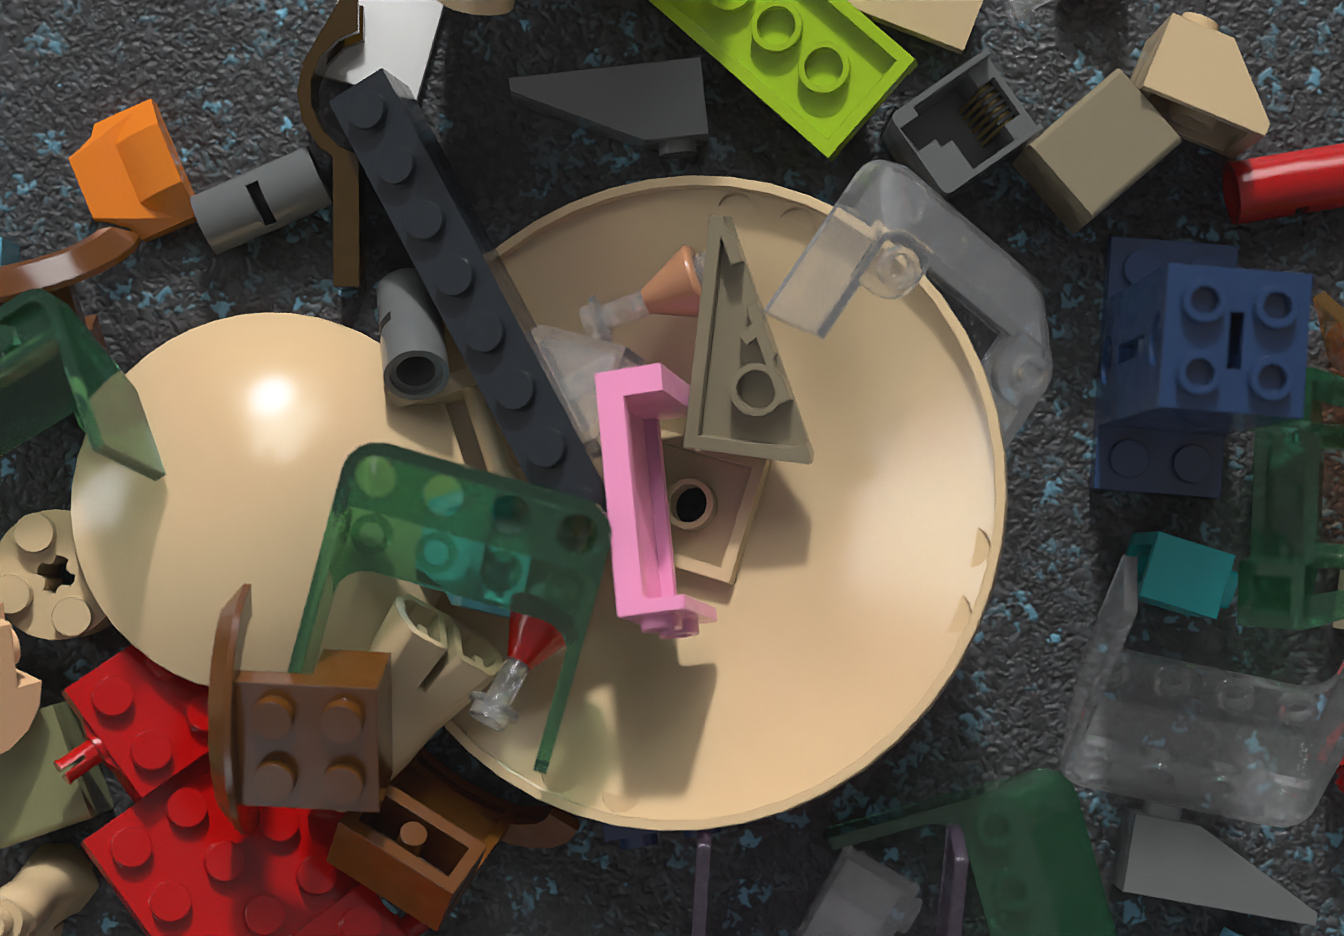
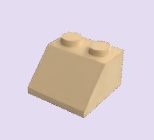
[1130,12,1270,159]

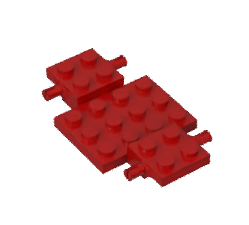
[53,644,430,936]

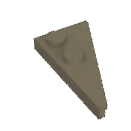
[683,215,814,465]

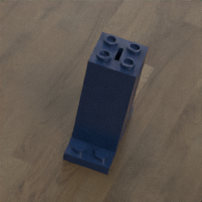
[1089,236,1313,499]

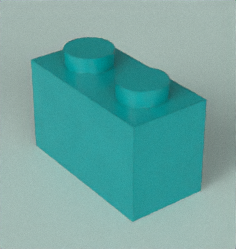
[1114,531,1238,619]

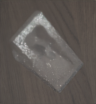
[530,324,645,450]

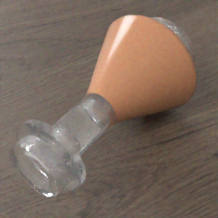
[579,245,706,345]

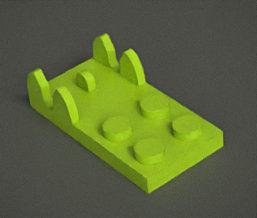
[649,0,918,163]

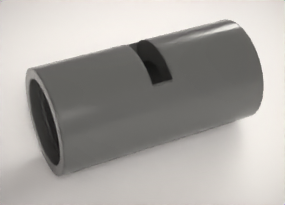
[190,146,333,255]
[376,268,449,400]

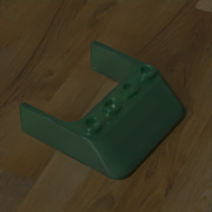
[287,441,613,774]
[823,769,1117,936]

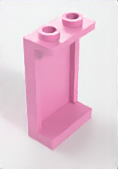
[594,363,717,639]

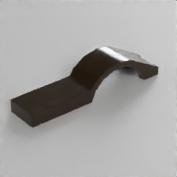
[297,0,366,291]

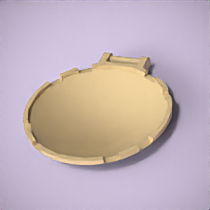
[71,312,527,686]

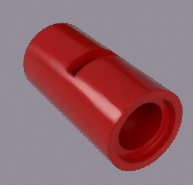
[1222,143,1344,225]

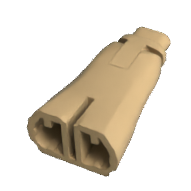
[336,594,504,812]
[0,842,99,936]

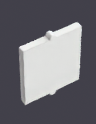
[324,0,445,103]

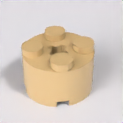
[0,509,112,640]

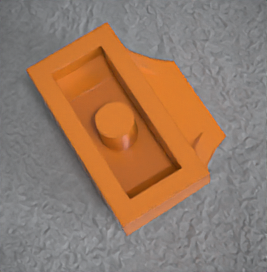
[69,99,197,242]

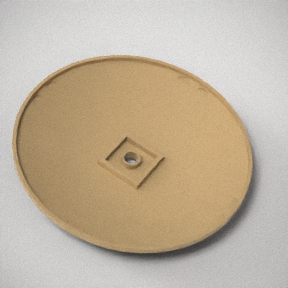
[434,175,1008,831]

